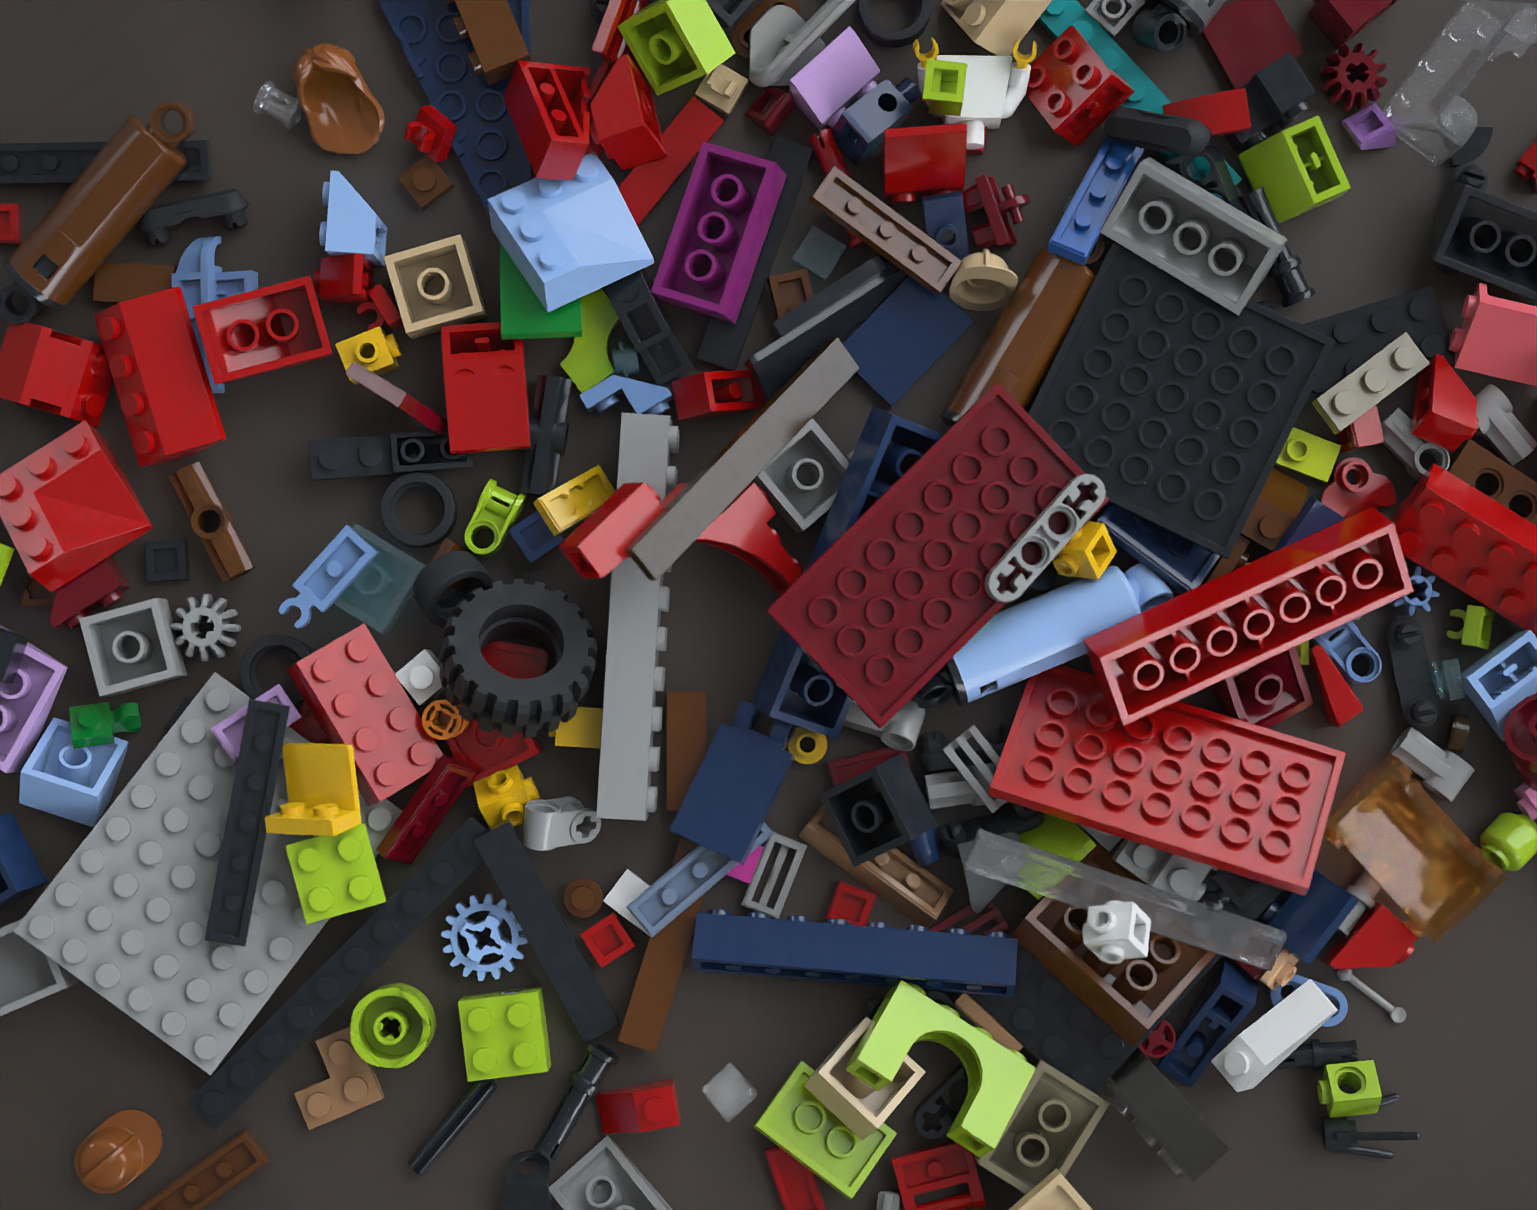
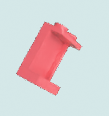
[1449,282,1537,386]

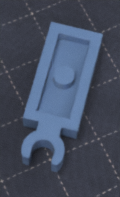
[278,525,379,629]

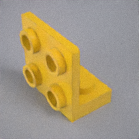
[265,743,362,836]

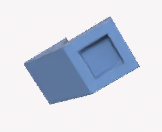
[579,375,673,415]

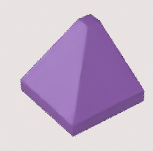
[1340,103,1397,150]

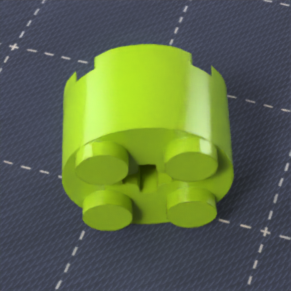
[350,982,437,1068]

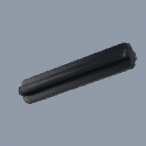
[408,1079,497,1176]

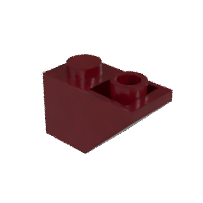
[49,555,131,631]

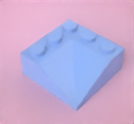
[487,152,654,312]

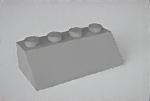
[1100,157,1288,315]

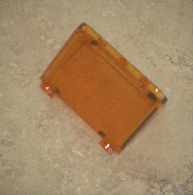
[1324,753,1508,943]

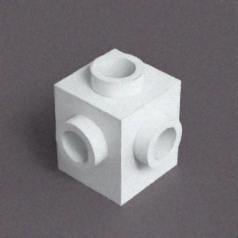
[1083,901,1151,964]

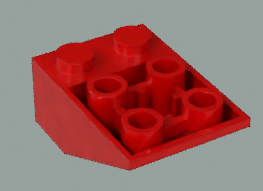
[441,322,531,454]

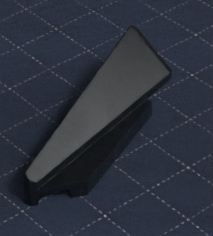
[744,255,909,400]

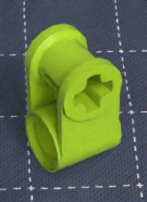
[464,479,527,558]

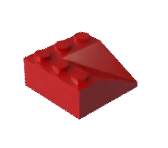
[0,420,153,593]

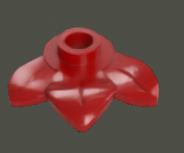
[1320,457,1397,518]

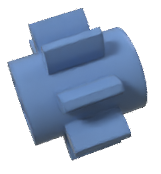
[1390,566,1440,616]

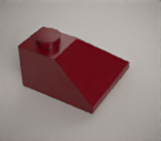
[1211,647,1314,729]

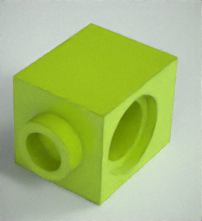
[1317,1060,1382,1118]

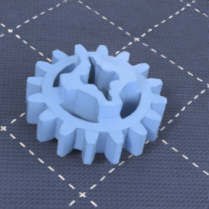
[441,893,529,981]

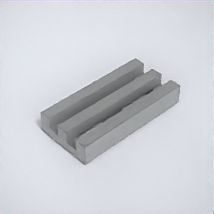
[942,725,1007,813]
[741,831,807,919]

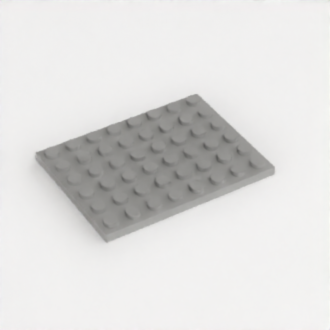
[14,672,402,1075]

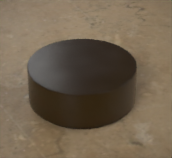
[1445,713,1470,755]

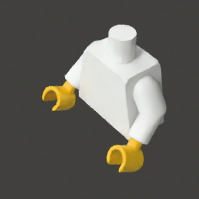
[913,37,1037,150]

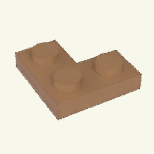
[294,1026,385,1130]

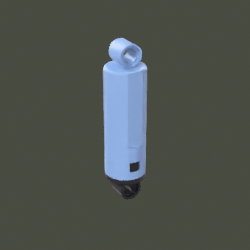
[913,563,1174,709]

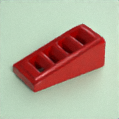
[1309,644,1364,727]

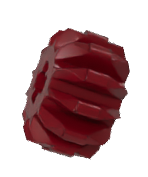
[1319,43,1388,111]

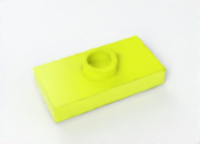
[1275,427,1341,483]

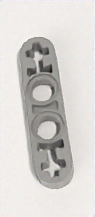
[984,474,1106,602]

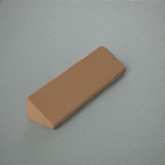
[799,803,955,928]

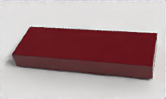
[376,755,476,865]

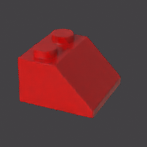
[589,54,667,171]

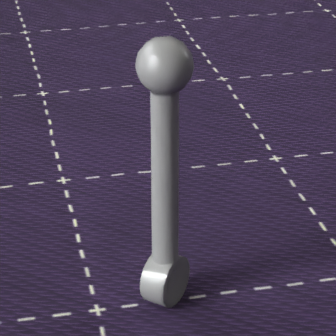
[1337,969,1406,1023]

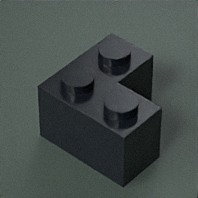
[1223,52,1315,151]

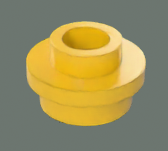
[788,726,827,764]

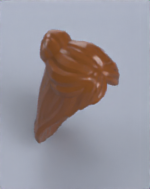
[291,43,385,155]

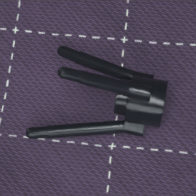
[1321,1093,1421,1159]

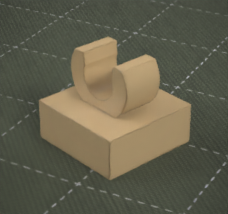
[695,64,749,117]

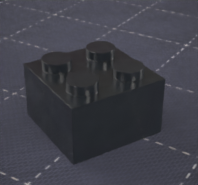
[818,753,938,867]

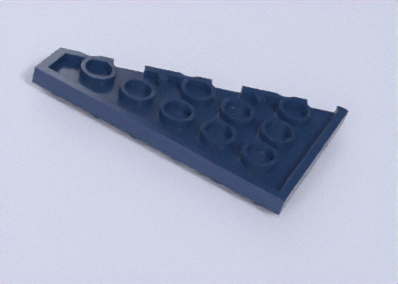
[377,0,532,218]

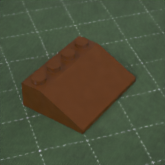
[1011,842,1219,1047]

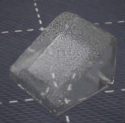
[701,1062,758,1122]

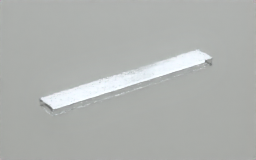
[965,829,1287,971]

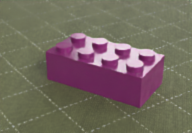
[651,142,787,324]

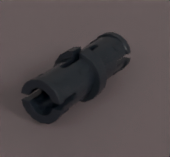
[1276,1039,1358,1071]

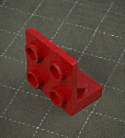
[1026,26,1135,147]

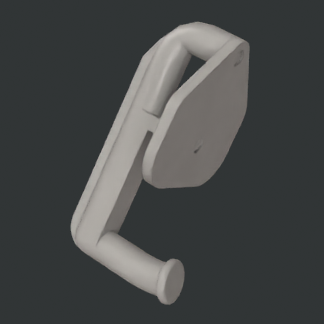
[749,0,856,87]

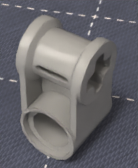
[522,796,601,851]

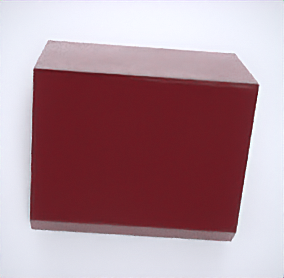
[745,86,796,137]

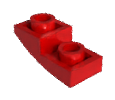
[1162,88,1251,136]

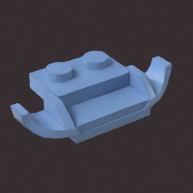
[171,236,258,393]

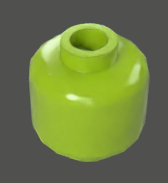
[1480,812,1537,872]

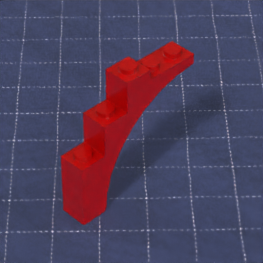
[558,482,803,595]

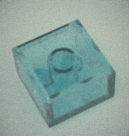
[333,523,426,635]

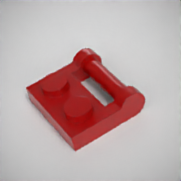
[891,1141,987,1210]

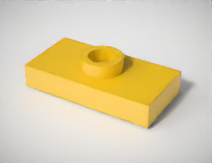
[533,465,616,537]

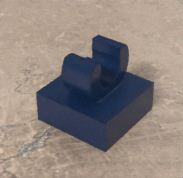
[508,510,564,564]

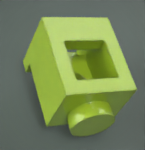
[922,59,967,116]

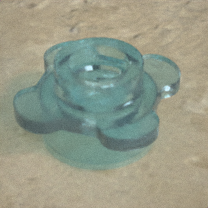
[612,338,640,378]

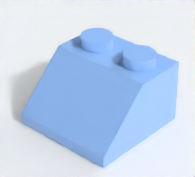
[19,717,129,828]

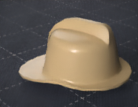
[949,249,1018,311]

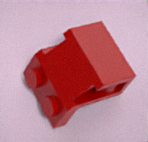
[0,322,113,427]

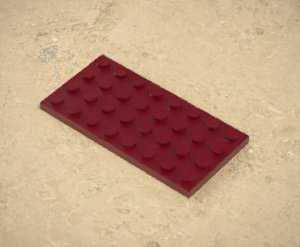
[765,382,1110,728]

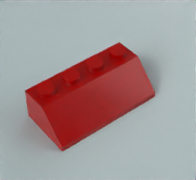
[94,287,227,467]

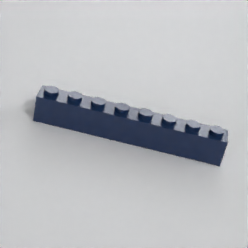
[692,909,1018,997]

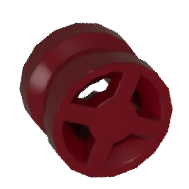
[1137,1019,1176,1058]

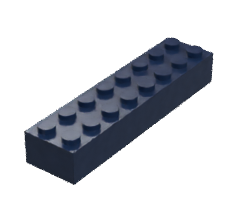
[751,406,943,739]

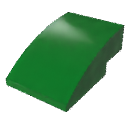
[500,242,582,340]

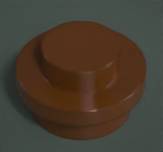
[563,878,604,918]

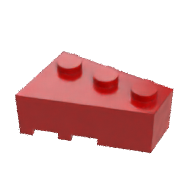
[503,60,590,181]

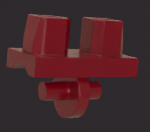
[961,174,1030,248]

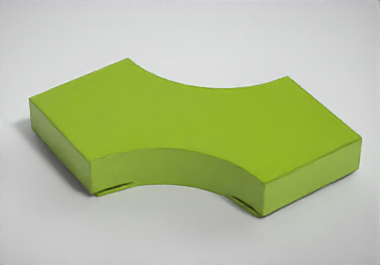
[560,288,620,393]

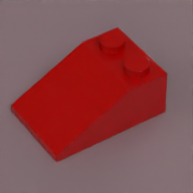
[880,123,967,205]
[192,276,333,385]

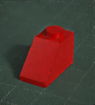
[313,253,375,305]
[1411,353,1479,452]
[672,370,766,421]
[1321,902,1418,969]
[596,1078,681,1134]

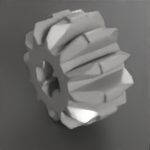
[171,594,241,661]

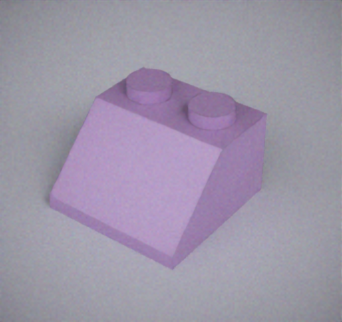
[790,26,880,131]

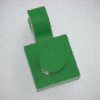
[69,702,142,749]

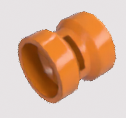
[422,698,469,740]

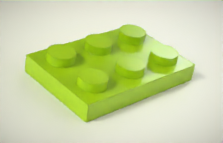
[753,1061,897,1200]

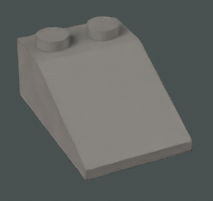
[549,1135,673,1210]

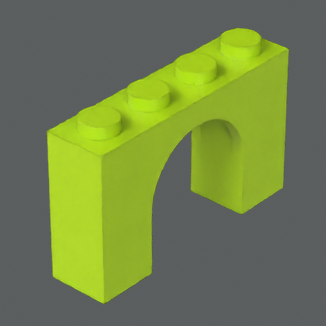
[845,980,1036,1158]

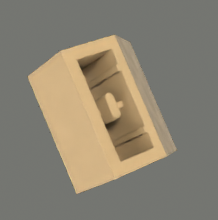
[940,0,1052,56]

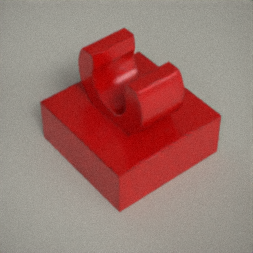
[403,105,458,162]
[356,283,403,330]

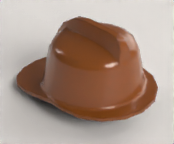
[74,1109,163,1194]

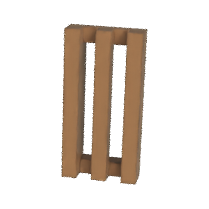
[953,993,1023,1052]

